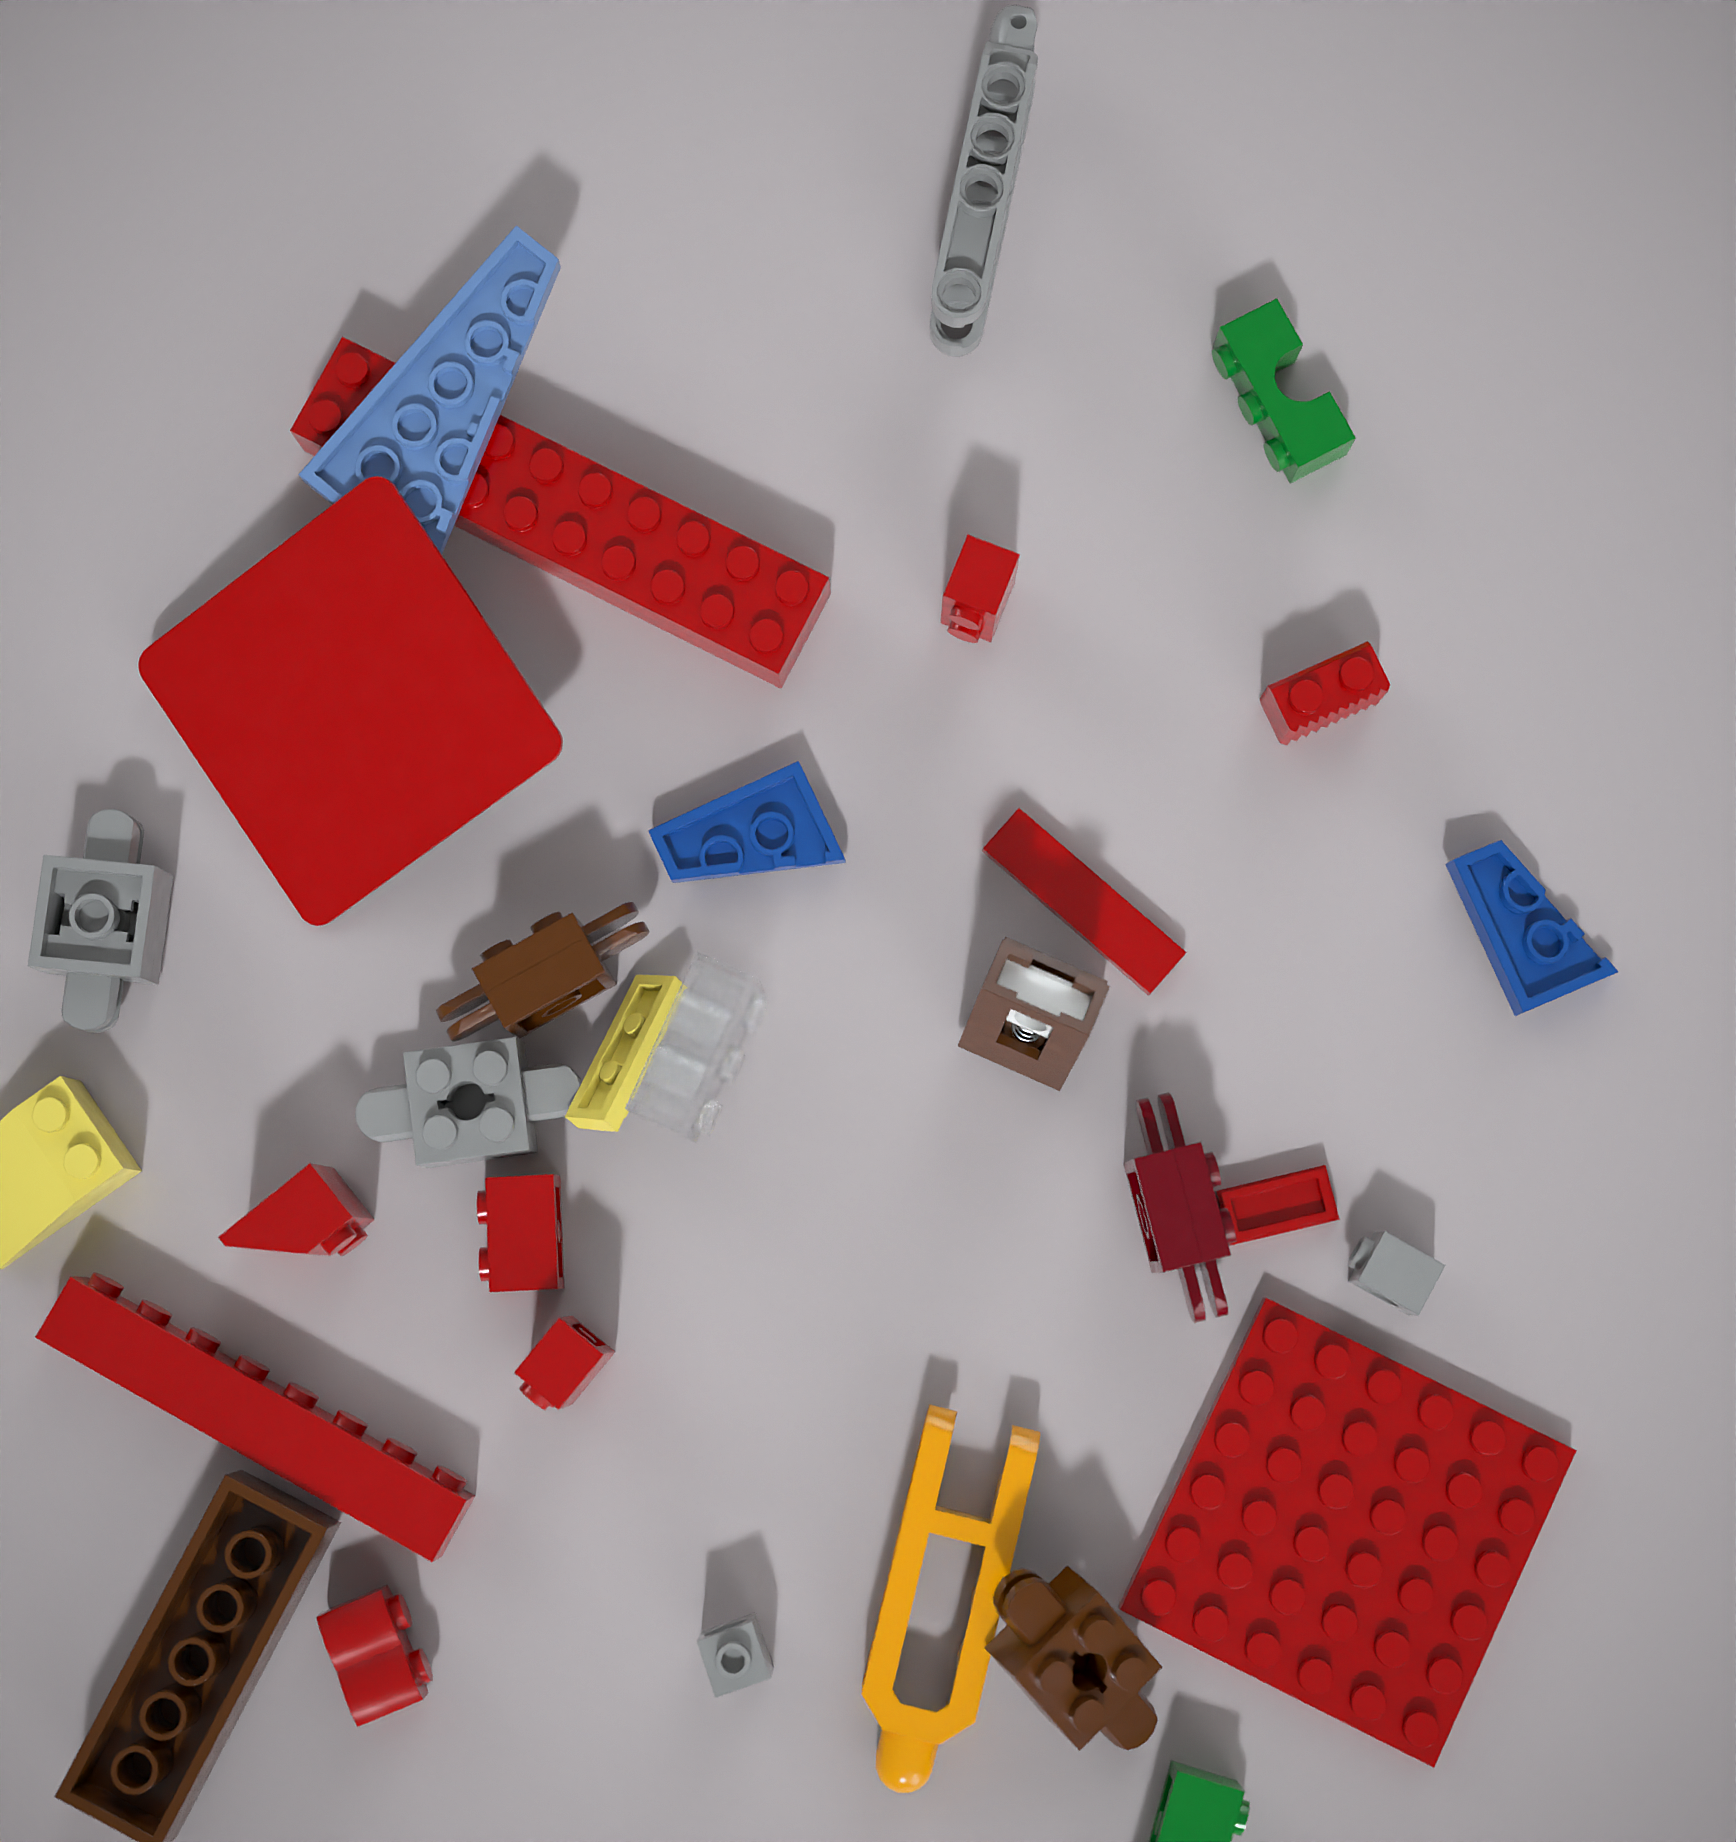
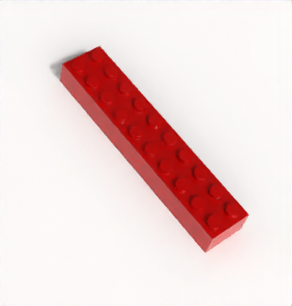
[290,336,831,689]

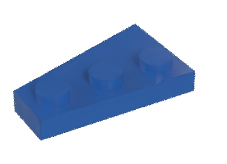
[648,761,846,883]

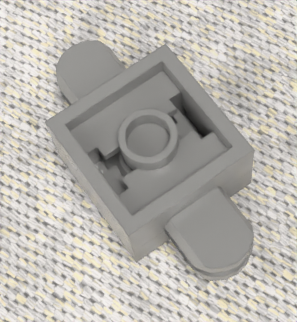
[28,809,173,1033]
[355,1037,582,1168]

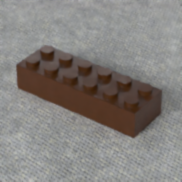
[54,1470,341,1842]

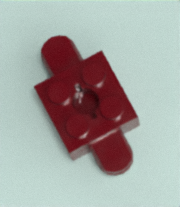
[1123,1092,1236,1323]

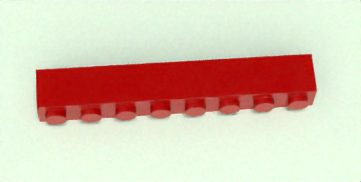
[35,1272,476,1562]

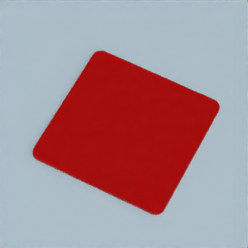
[138,476,563,926]

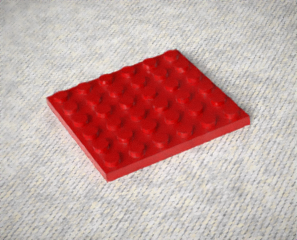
[1118,1297,1577,1768]

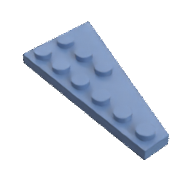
[298,226,561,555]

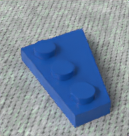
[1445,840,1619,1016]

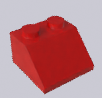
[218,1163,375,1257]

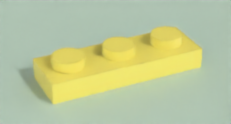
[565,974,688,1132]

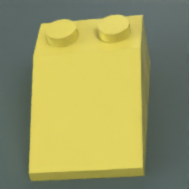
[0,1076,142,1269]

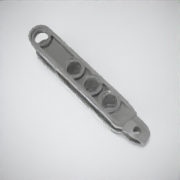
[930,5,1038,356]

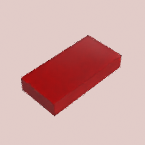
[1214,1165,1340,1246]

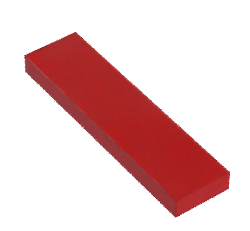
[982,808,1187,996]

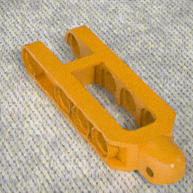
[861,1404,1040,1793]

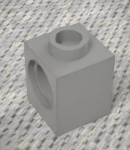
[1348,1231,1445,1316]
[697,1613,773,1698]

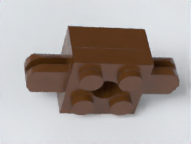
[436,902,650,1042]
[984,1565,1162,1751]

